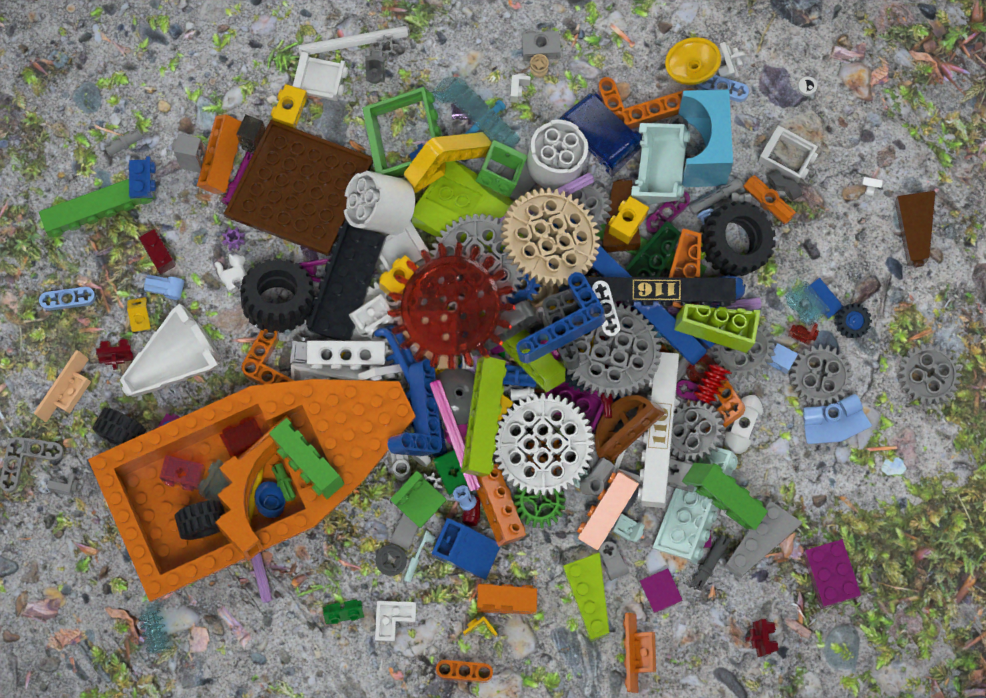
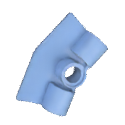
[803,394,872,444]

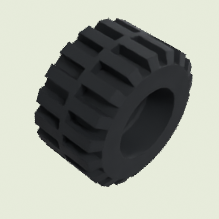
[92,407,146,446]
[174,500,225,540]

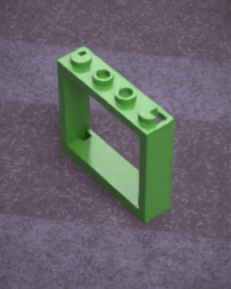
[362,87,442,177]

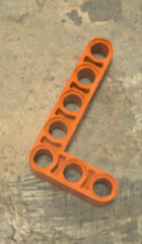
[598,77,694,133]
[241,329,295,385]

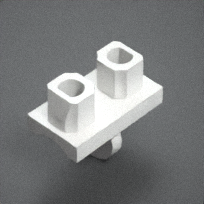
[718,42,746,79]

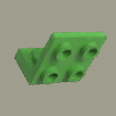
[390,471,446,528]

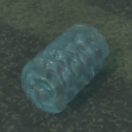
[138,610,171,654]

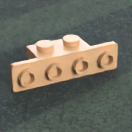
[34,350,91,422]

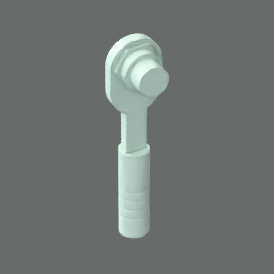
[403,529,435,583]

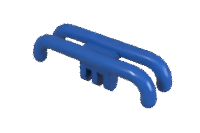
[374,325,416,400]

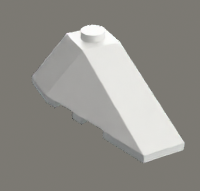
[291,363,369,381]

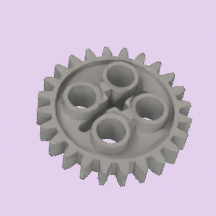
[567,183,612,230]
[713,325,776,381]
[898,343,962,406]
[789,344,853,406]
[670,401,726,463]

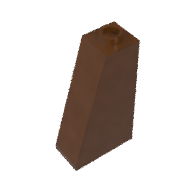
[602,179,641,253]
[895,190,935,268]

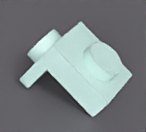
[610,513,645,542]

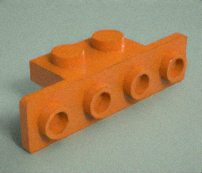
[623,612,656,693]

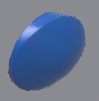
[254,481,285,518]

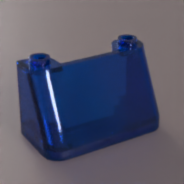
[558,93,642,177]

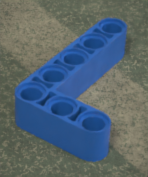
[516,272,605,363]
[387,359,442,456]

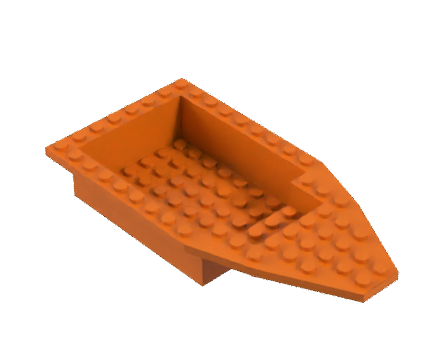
[88,379,416,603]

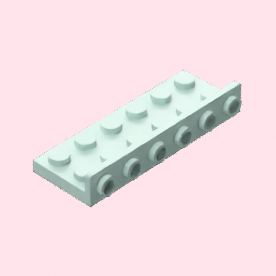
[652,442,738,565]

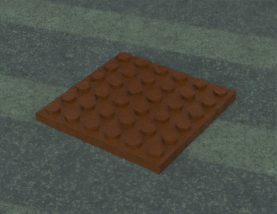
[224,120,373,256]

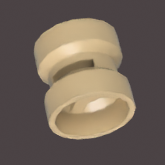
[530,54,549,78]

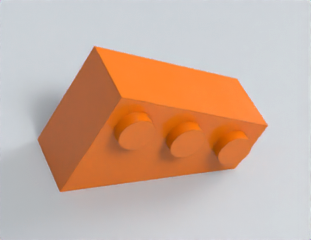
[477,584,537,615]

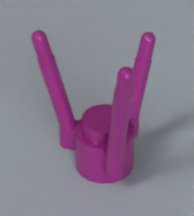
[299,259,331,283]

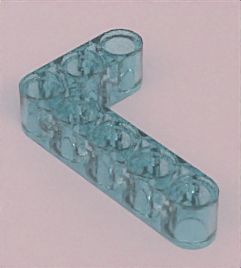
[432,77,521,148]

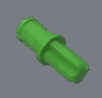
[272,463,296,502]

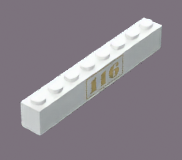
[638,352,679,508]

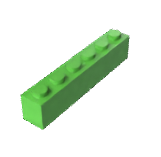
[39,179,156,237]

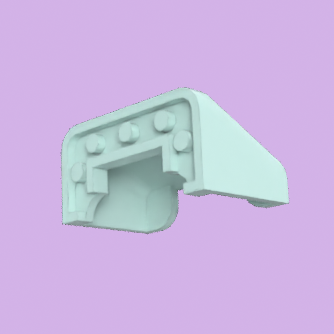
[631,123,690,205]

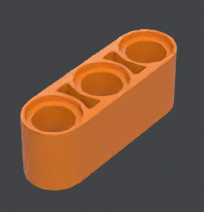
[436,660,493,683]

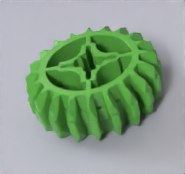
[514,487,566,529]

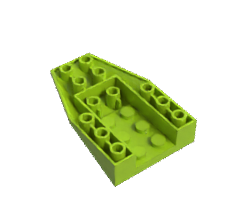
[411,161,538,253]

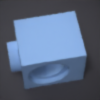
[767,343,798,374]

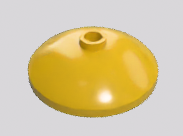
[665,37,721,85]

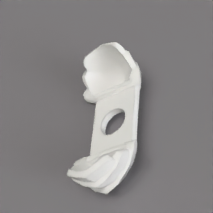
[724,395,763,454]

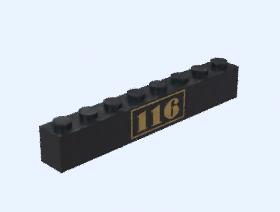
[579,277,736,306]

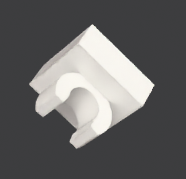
[861,176,883,196]

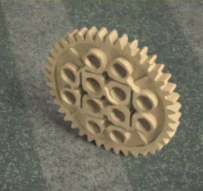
[500,188,600,287]

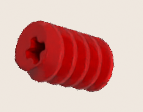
[693,364,732,406]

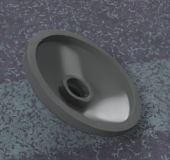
[436,368,475,425]

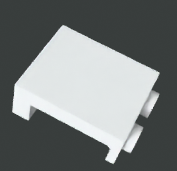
[293,52,348,101]
[379,221,429,273]

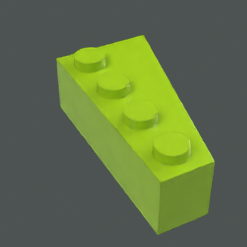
[674,304,761,353]
[562,552,609,642]

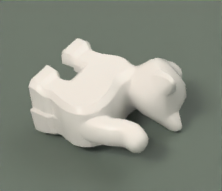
[214,254,246,294]

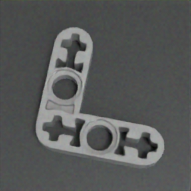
[0,437,64,493]

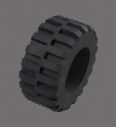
[700,201,776,277]
[240,258,314,333]

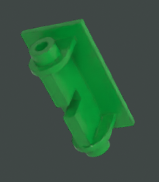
[323,599,364,624]

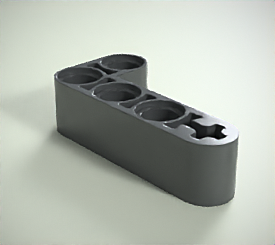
[543,290,581,370]
[465,301,545,356]

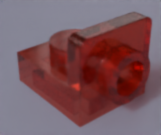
[788,323,819,345]

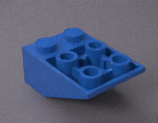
[431,518,501,580]

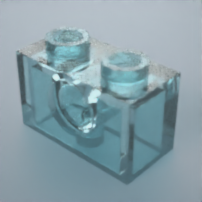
[785,281,831,326]

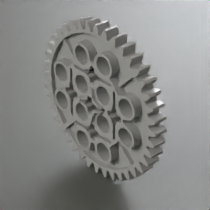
[428,214,527,315]
[561,302,662,398]

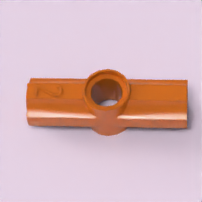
[743,175,796,225]

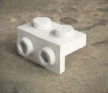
[349,294,397,335]

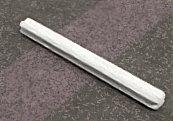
[298,26,408,55]

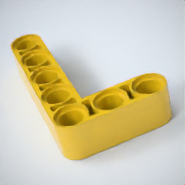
[404,132,492,190]

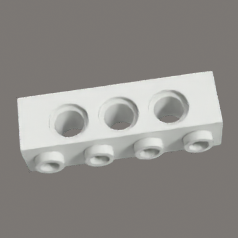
[307,341,386,370]

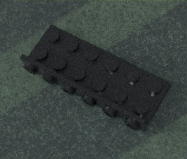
[306,221,387,341]

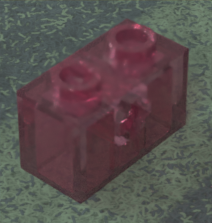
[159,455,205,492]

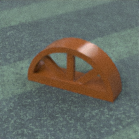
[595,395,665,462]

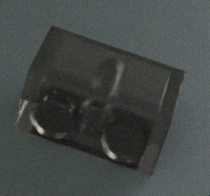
[236,114,265,153]

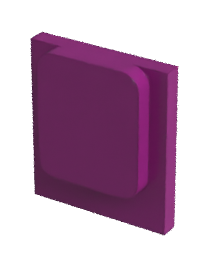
[639,568,683,613]

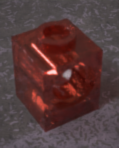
[686,354,717,384]

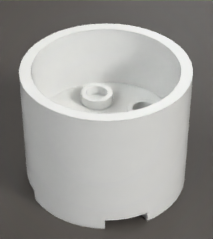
[527,120,588,190]
[344,171,415,235]

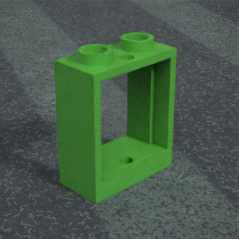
[476,140,527,197]

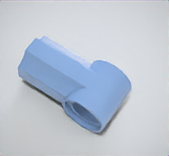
[144,275,185,300]

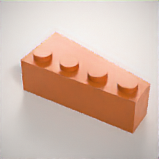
[669,229,701,310]

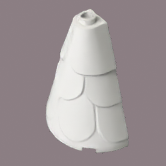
[120,304,222,397]

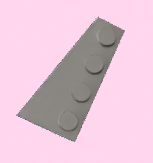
[725,500,803,578]

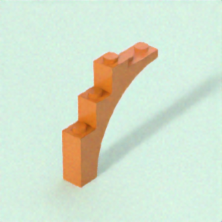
[216,437,278,561]

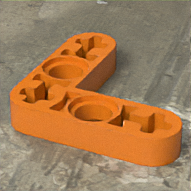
[694,376,745,433]

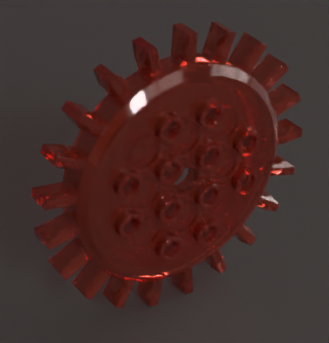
[387,242,515,371]

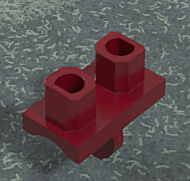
[96,339,134,370]
[745,619,779,657]

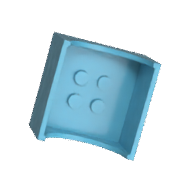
[678,89,733,187]

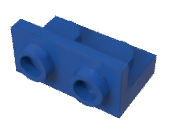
[129,156,156,199]

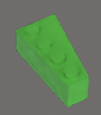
[269,418,345,499]
[682,463,768,530]

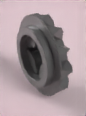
[376,545,407,577]

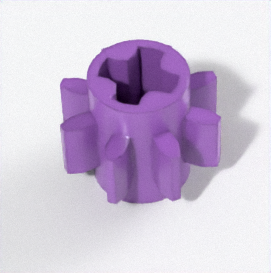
[222,227,245,251]

